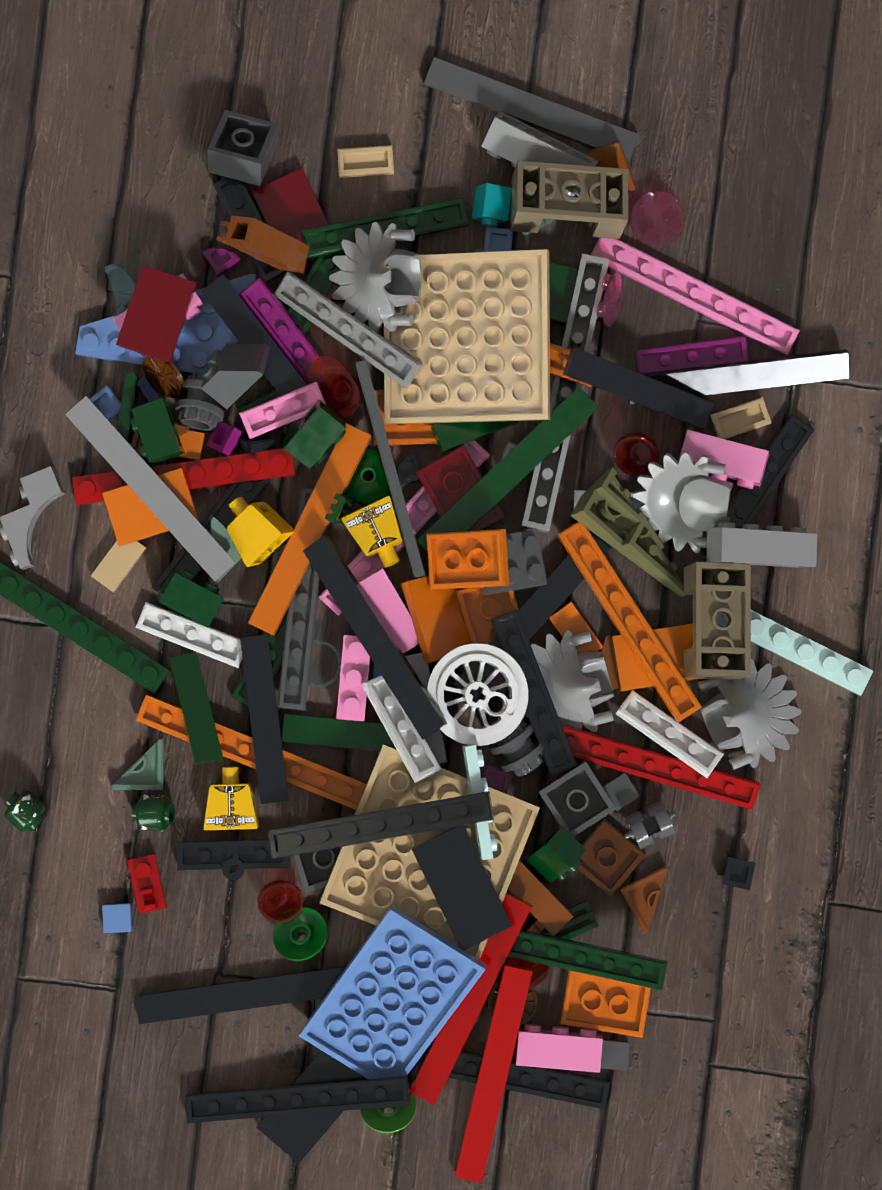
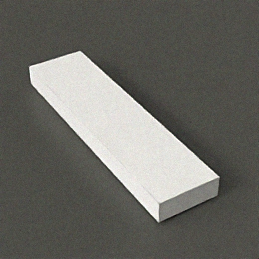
[135,602,243,668]
[362,675,441,783]
[616,690,724,778]

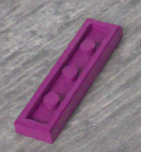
[238,277,329,383]
[635,336,749,373]

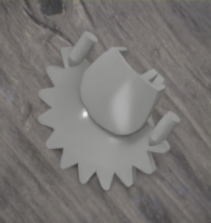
[329,222,422,332]
[633,451,733,553]
[524,630,614,733]
[696,659,802,770]

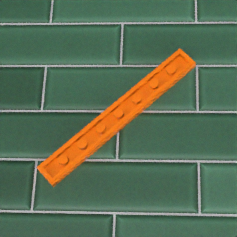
[248,423,372,636]
[557,522,702,723]

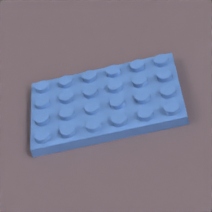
[299,905,486,1079]

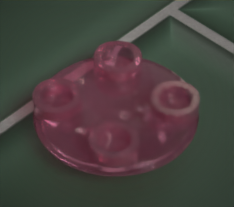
[630,191,685,247]
[597,271,624,327]

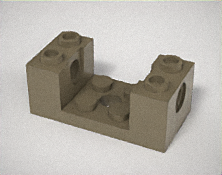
[510,161,628,239]
[683,562,751,680]

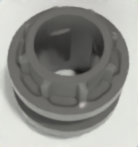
[175,372,224,431]
[489,719,544,777]

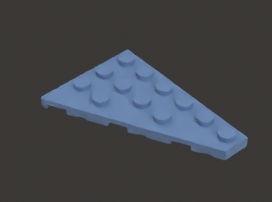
[75,274,257,374]

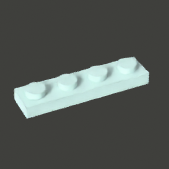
[462,745,497,860]

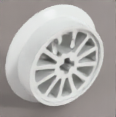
[427,643,528,746]

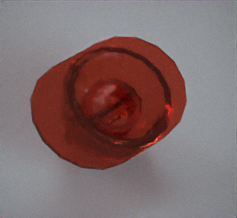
[307,356,362,418]

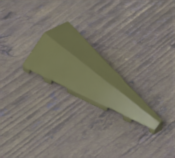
[570,468,686,597]

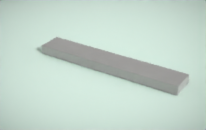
[274,271,423,388]

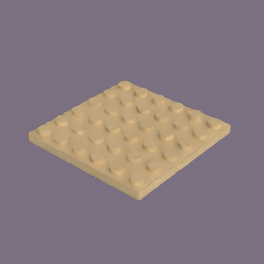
[384,249,550,424]
[319,745,540,960]

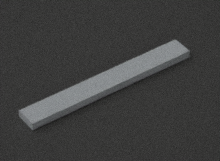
[65,396,236,582]

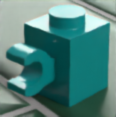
[472,183,512,228]

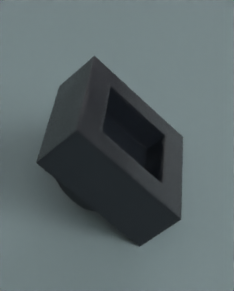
[721,856,756,890]

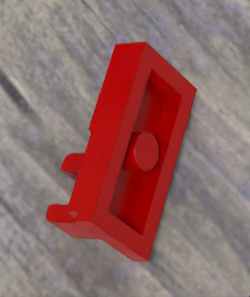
[127,853,167,914]

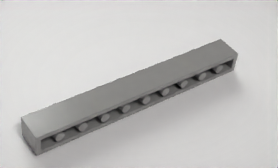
[521,253,610,533]

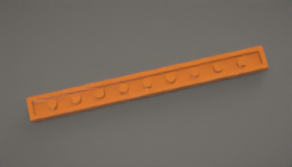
[135,695,367,810]

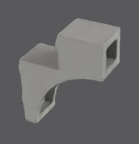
[0,466,65,570]

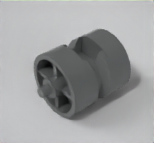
[624,800,676,850]

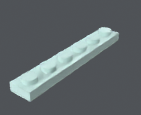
[715,610,873,696]

